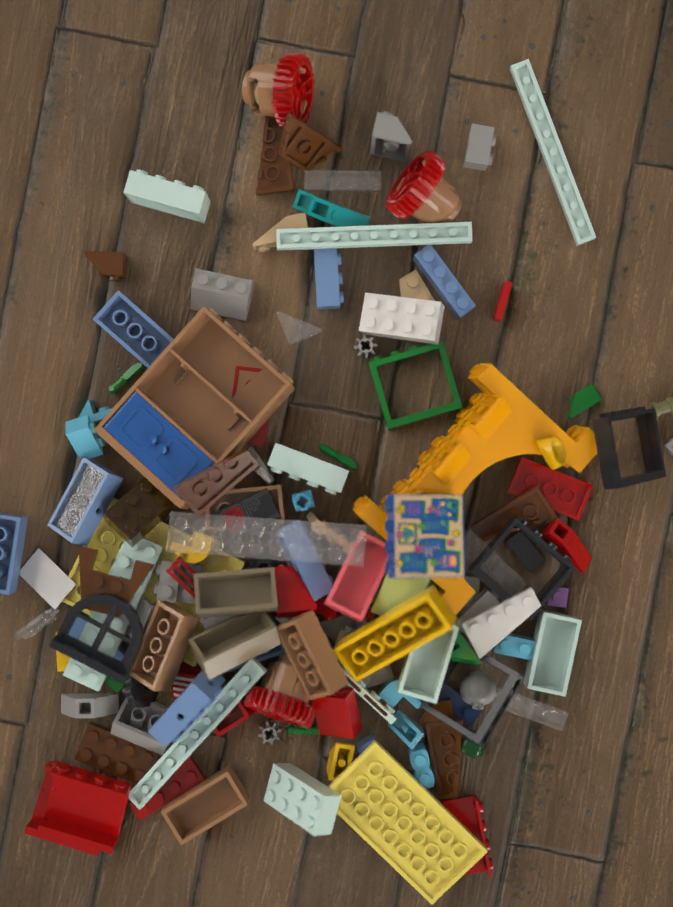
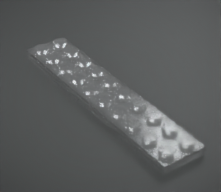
[166,512,367,567]

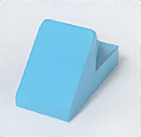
[79,399,113,423]

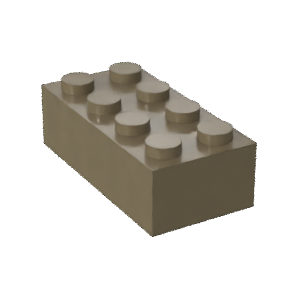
[194,567,278,618]
[188,612,281,680]

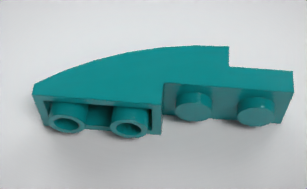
[292,189,371,227]

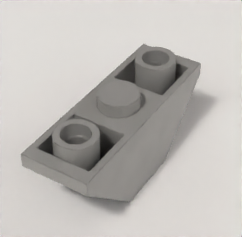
[61,693,119,718]

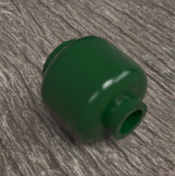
[461,730,488,759]

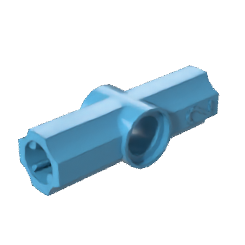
[292,490,315,511]

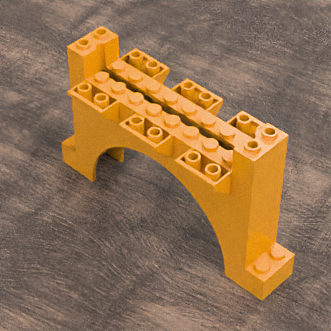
[353,363,597,615]

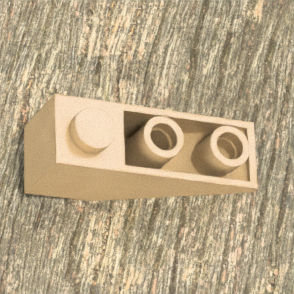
[253,213,308,252]

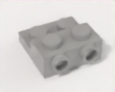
[154,560,203,604]

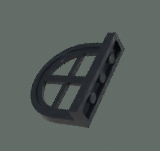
[49,593,143,683]

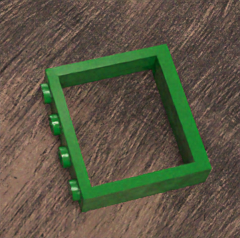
[368,341,462,430]

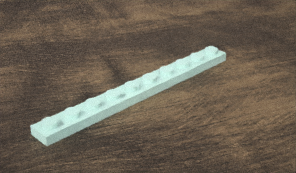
[509,59,596,246]
[276,222,472,250]
[129,658,267,810]

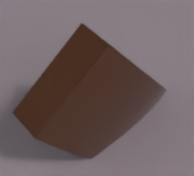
[418,698,454,723]

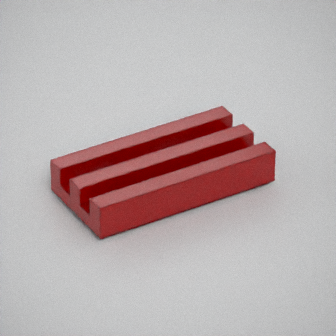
[492,281,512,322]
[165,557,197,598]

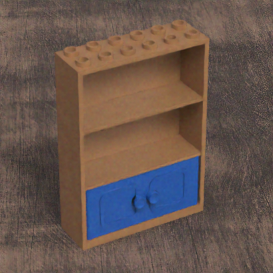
[94,306,295,509]

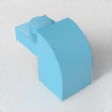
[378,676,421,709]

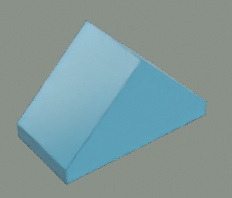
[387,710,424,750]

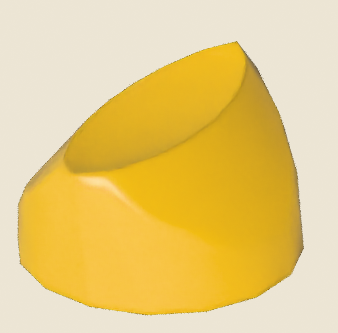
[537,437,567,470]

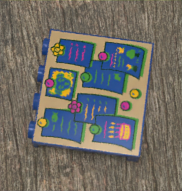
[384,494,465,578]

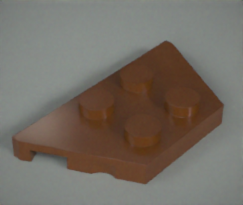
[278,113,342,172]

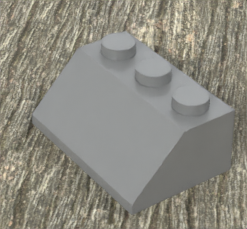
[370,112,412,163]
[190,268,254,321]
[110,698,169,755]

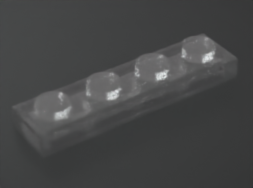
[304,170,381,192]
[489,686,569,731]

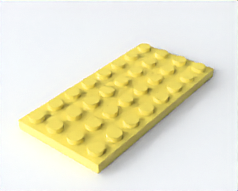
[328,740,488,904]

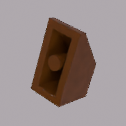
[84,251,127,282]

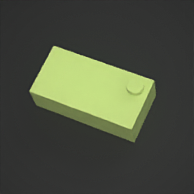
[371,573,430,616]

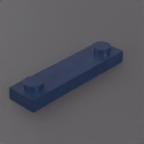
[438,683,482,727]

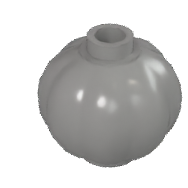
[460,671,496,710]

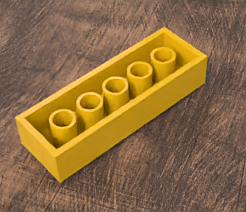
[333,585,457,682]

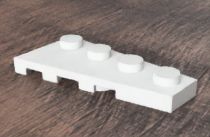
[461,587,541,659]

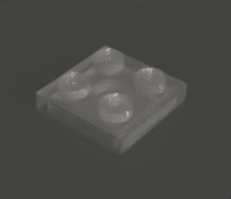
[13,607,60,641]

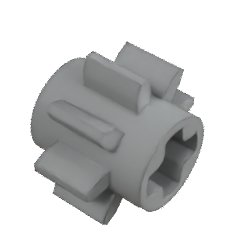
[354,334,378,359]
[258,719,282,745]

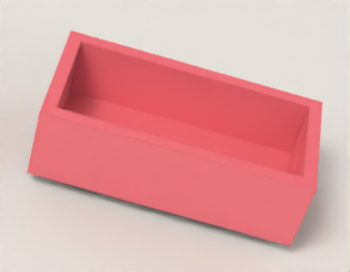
[324,531,388,622]

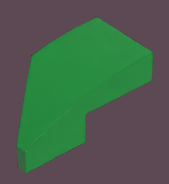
[567,384,602,419]

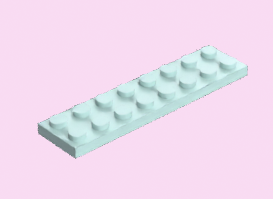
[63,538,165,691]

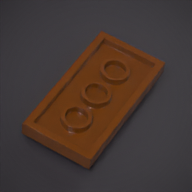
[75,722,159,784]

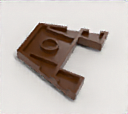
[78,546,154,618]

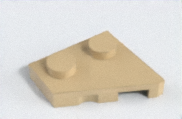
[399,270,435,301]

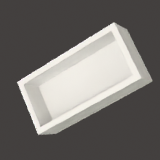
[359,293,445,344]

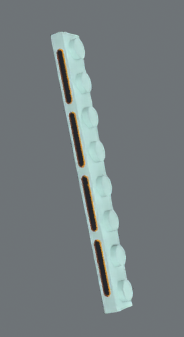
[276,616,397,725]

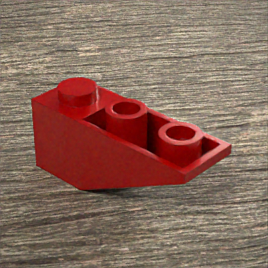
[541,518,592,573]

